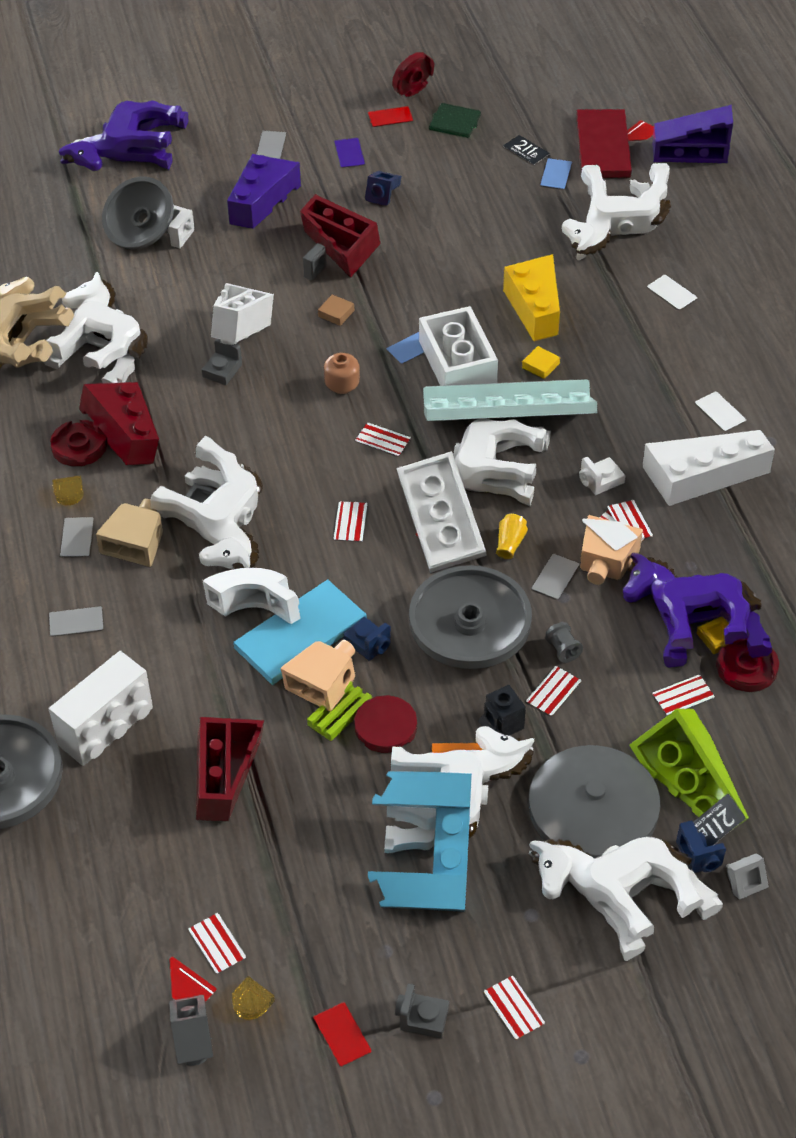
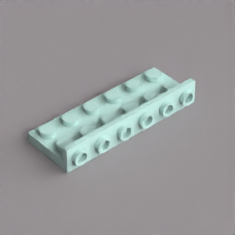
[423,379,597,421]

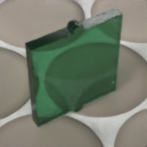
[429,103,481,138]

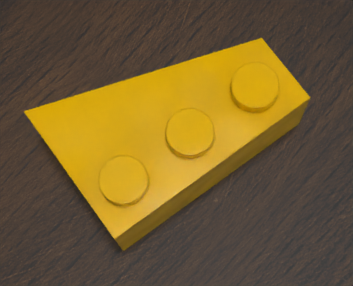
[503,254,560,341]

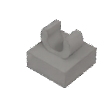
[726,853,769,900]

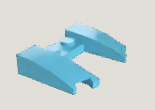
[368,771,472,912]

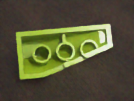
[629,709,749,831]

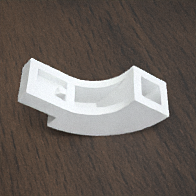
[203,568,300,624]

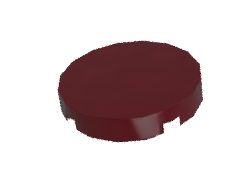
[392,52,435,97]
[50,420,107,466]
[716,638,779,692]
[354,695,417,753]

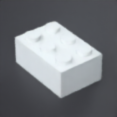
[419,306,498,386]
[49,651,153,766]

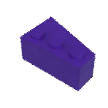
[652,105,733,163]
[227,154,301,229]

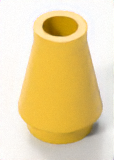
[496,514,528,559]

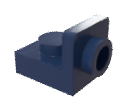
[365,171,401,206]
[343,616,391,661]
[676,820,726,873]

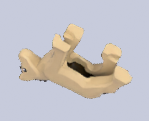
[0,277,74,368]

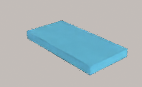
[234,579,367,685]

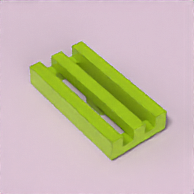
[307,681,372,741]

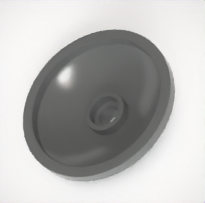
[102,176,174,250]

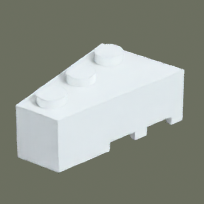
[211,283,274,345]

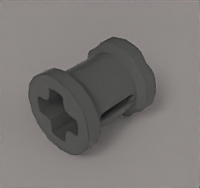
[545,622,583,663]

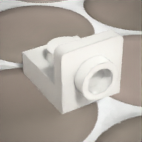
[168,205,194,248]
[579,457,625,495]

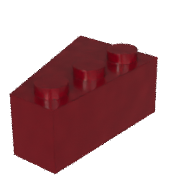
[300,194,381,278]
[79,382,159,465]
[196,717,264,821]

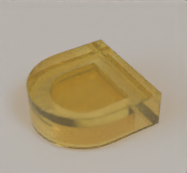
[52,475,84,505]
[232,976,275,1020]

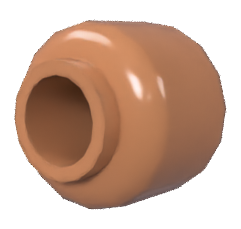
[324,353,360,394]

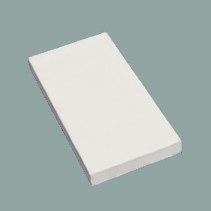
[396,451,487,573]

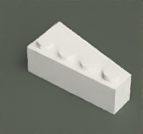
[643,430,775,506]

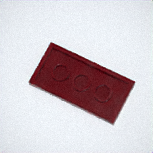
[576,109,632,178]

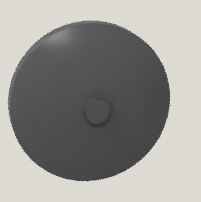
[409,565,532,669]
[0,715,63,829]
[529,745,660,859]

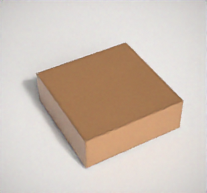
[318,295,355,326]

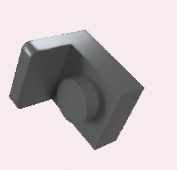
[202,339,242,385]
[395,984,449,1039]

